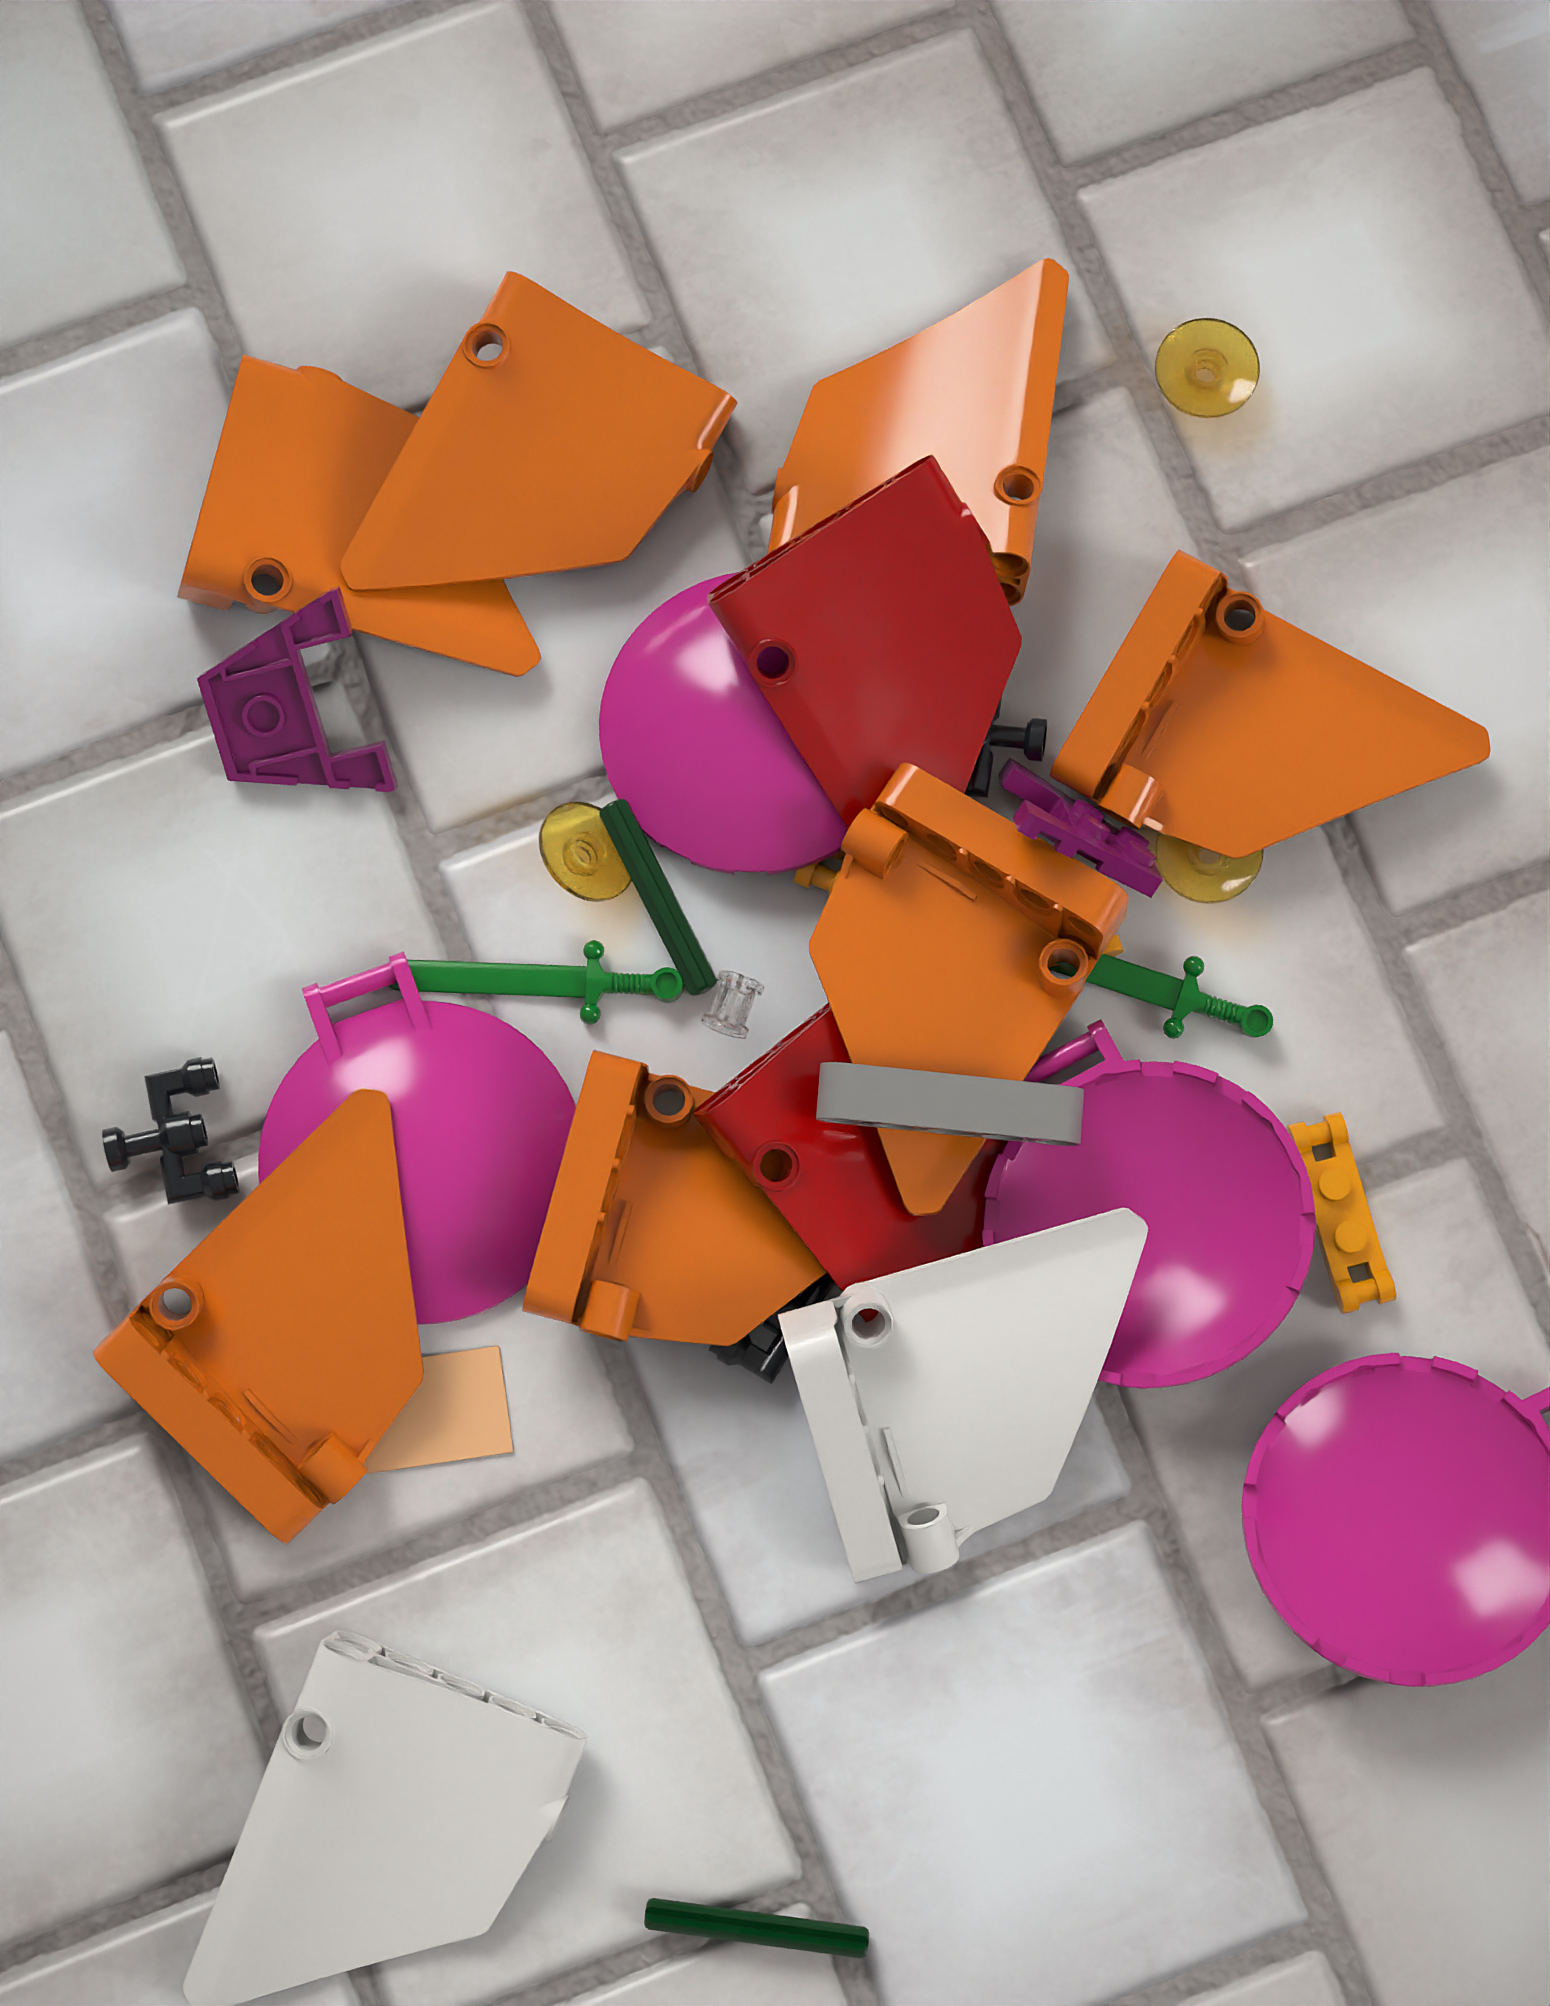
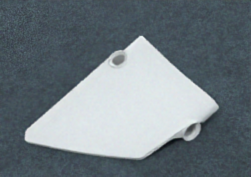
[778,1207,1148,1584]
[182,1630,588,2006]

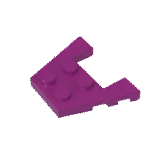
[197,586,398,792]
[998,757,1163,898]

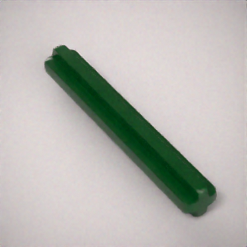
[599,799,717,996]
[644,1898,869,1958]

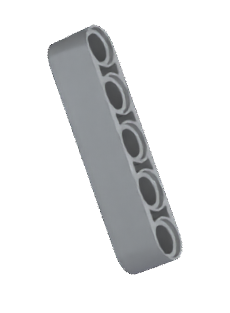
[816,1062,1084,1146]

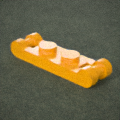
[1286,1112,1396,1314]

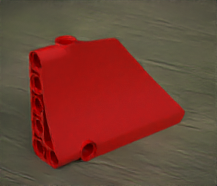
[707,454,1022,829]
[692,1003,1008,1323]

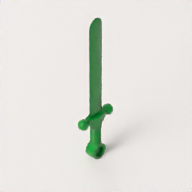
[388,940,684,1025]
[1048,954,1273,1039]

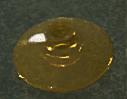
[1155,318,1260,419]
[539,801,632,902]
[1155,833,1264,904]

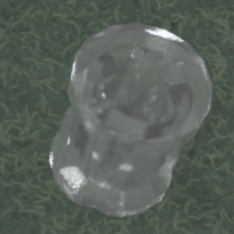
[701,970,765,1039]

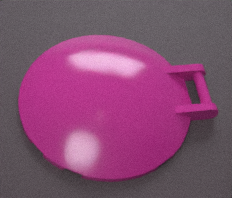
[599,572,848,875]
[258,951,576,1325]
[982,1019,1316,1389]
[1241,1353,1550,1687]

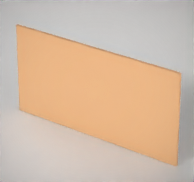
[363,1346,513,1474]

